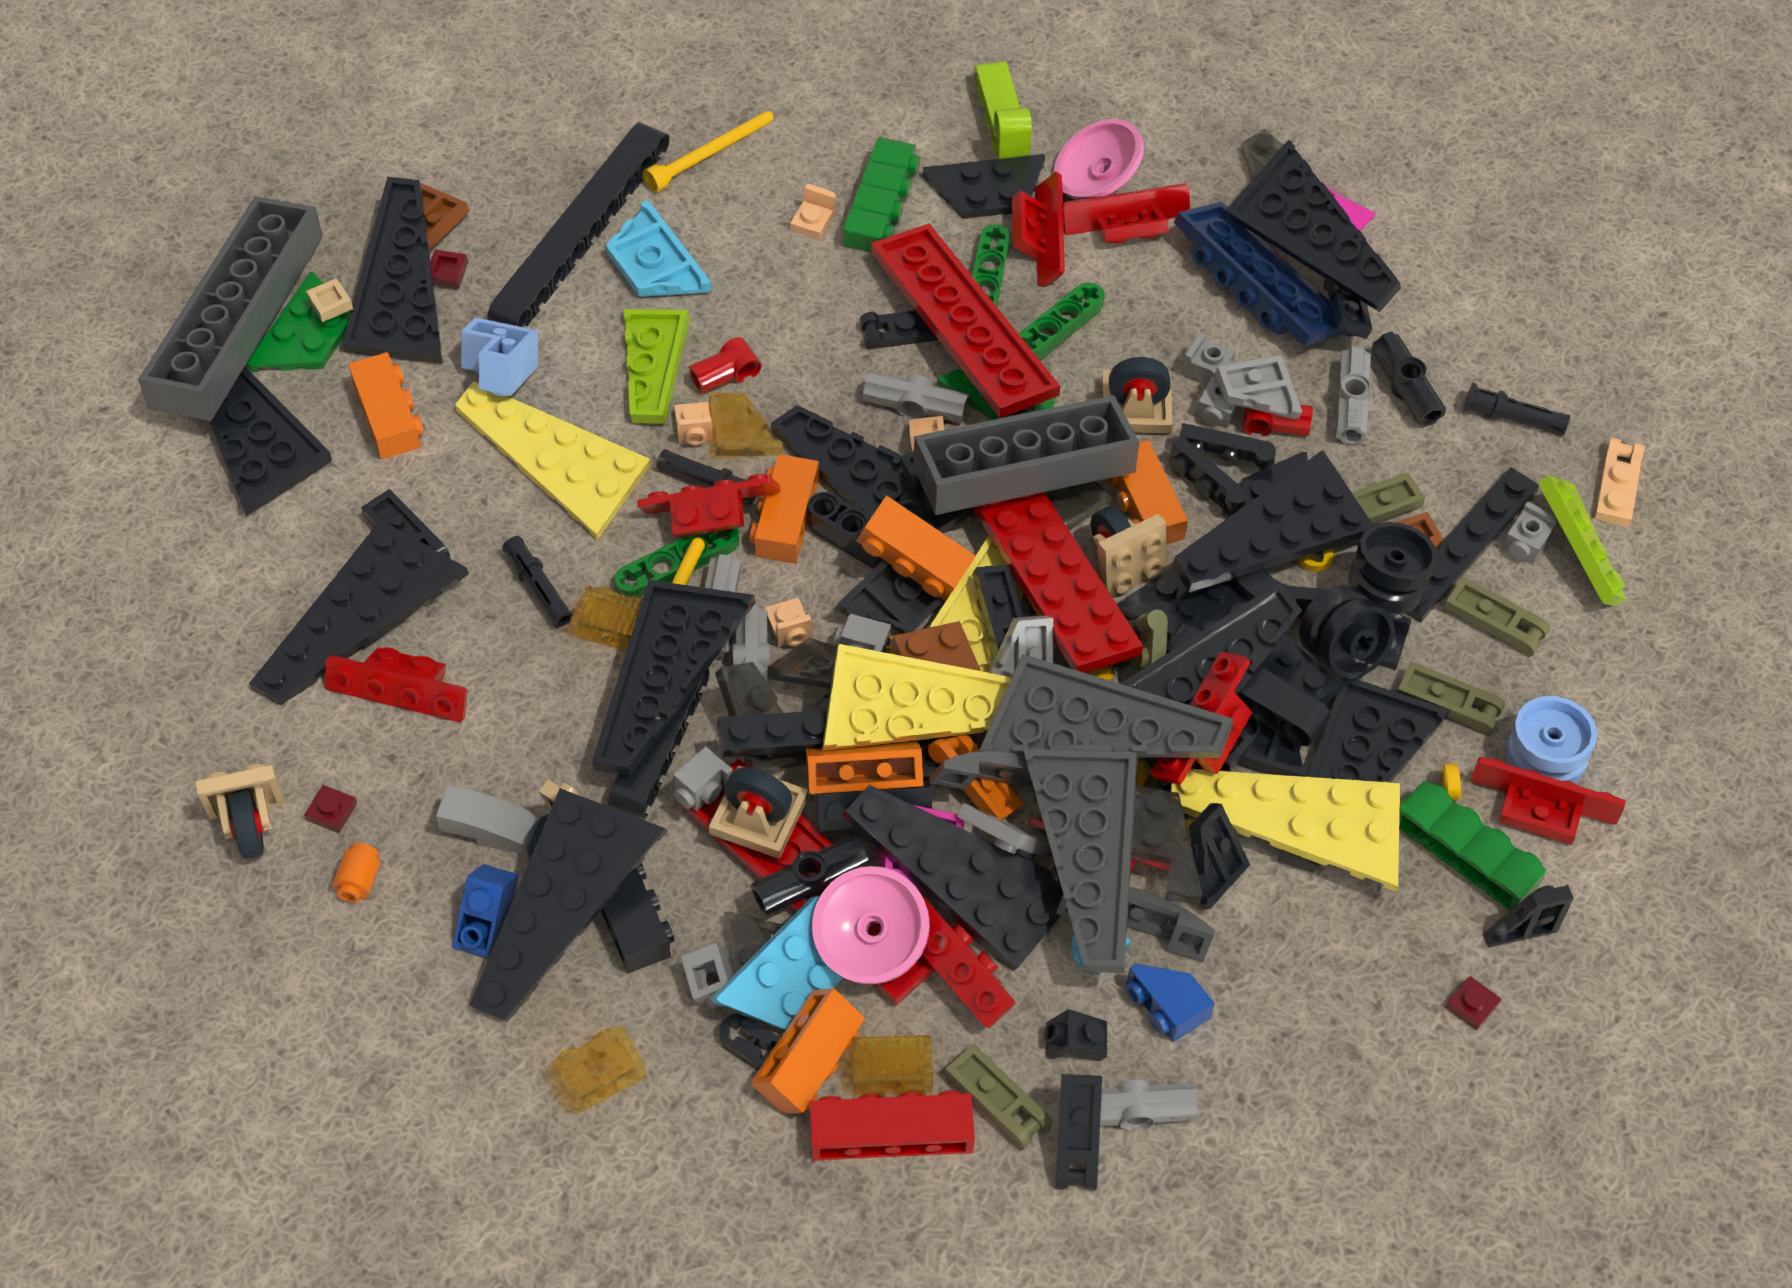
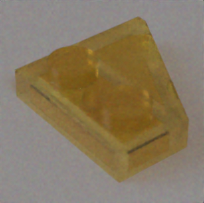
[709,393,783,456]

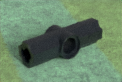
[1371,331,1446,427]
[751,835,869,915]

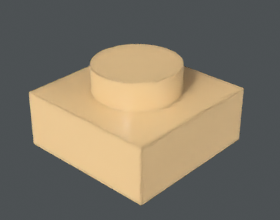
[306,278,353,322]

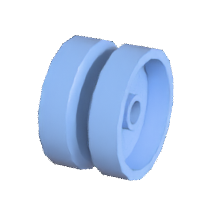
[1505,696,1598,784]

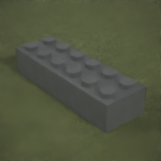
[913,395,1139,515]

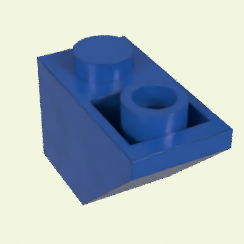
[452,864,519,958]
[1126,964,1215,1042]

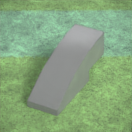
[436,784,542,856]

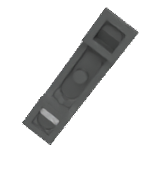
[930,751,1037,802]
[1056,887,1215,962]

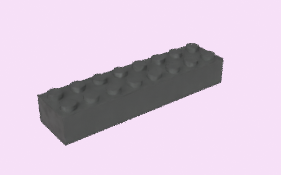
[138,196,323,421]

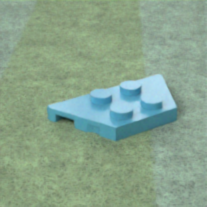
[606,200,712,297]
[710,896,842,1032]

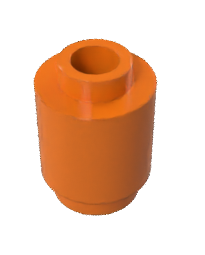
[332,843,380,903]

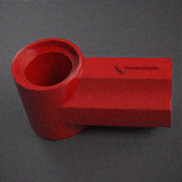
[688,337,762,393]
[1243,405,1313,437]

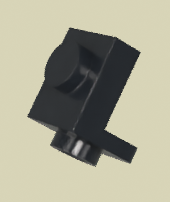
[1044,1009,1107,1061]

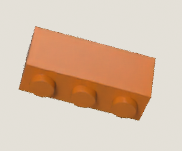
[348,352,424,460]
[1107,440,1188,544]
[750,454,819,564]
[856,496,976,601]
[805,742,923,794]
[750,988,865,1114]

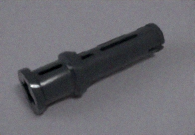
[1463,382,1571,436]

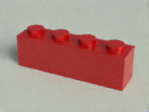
[810,1090,975,1161]

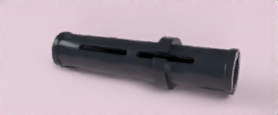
[657,449,757,505]
[502,536,574,629]

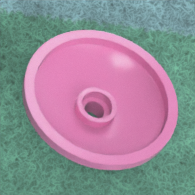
[1054,119,1144,200]
[812,866,930,984]

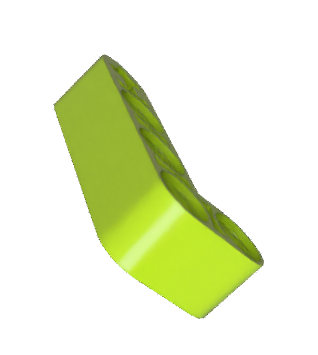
[973,61,1032,159]

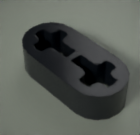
[720,1014,780,1071]

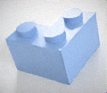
[461,317,538,396]

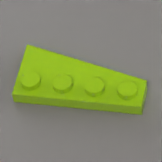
[624,309,691,424]
[1537,475,1627,606]

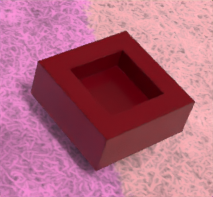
[431,249,469,289]
[304,784,357,833]
[1445,976,1502,1031]

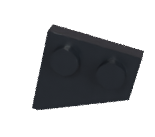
[1189,803,1250,909]
[1483,885,1574,948]

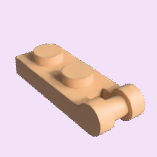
[1594,437,1645,527]

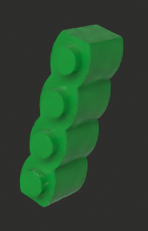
[844,137,920,252]
[1399,781,1546,911]

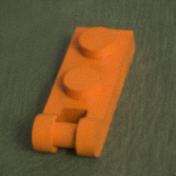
[928,734,1024,820]

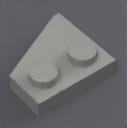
[1215,355,1302,419]
[989,616,1053,677]
[957,803,1051,859]

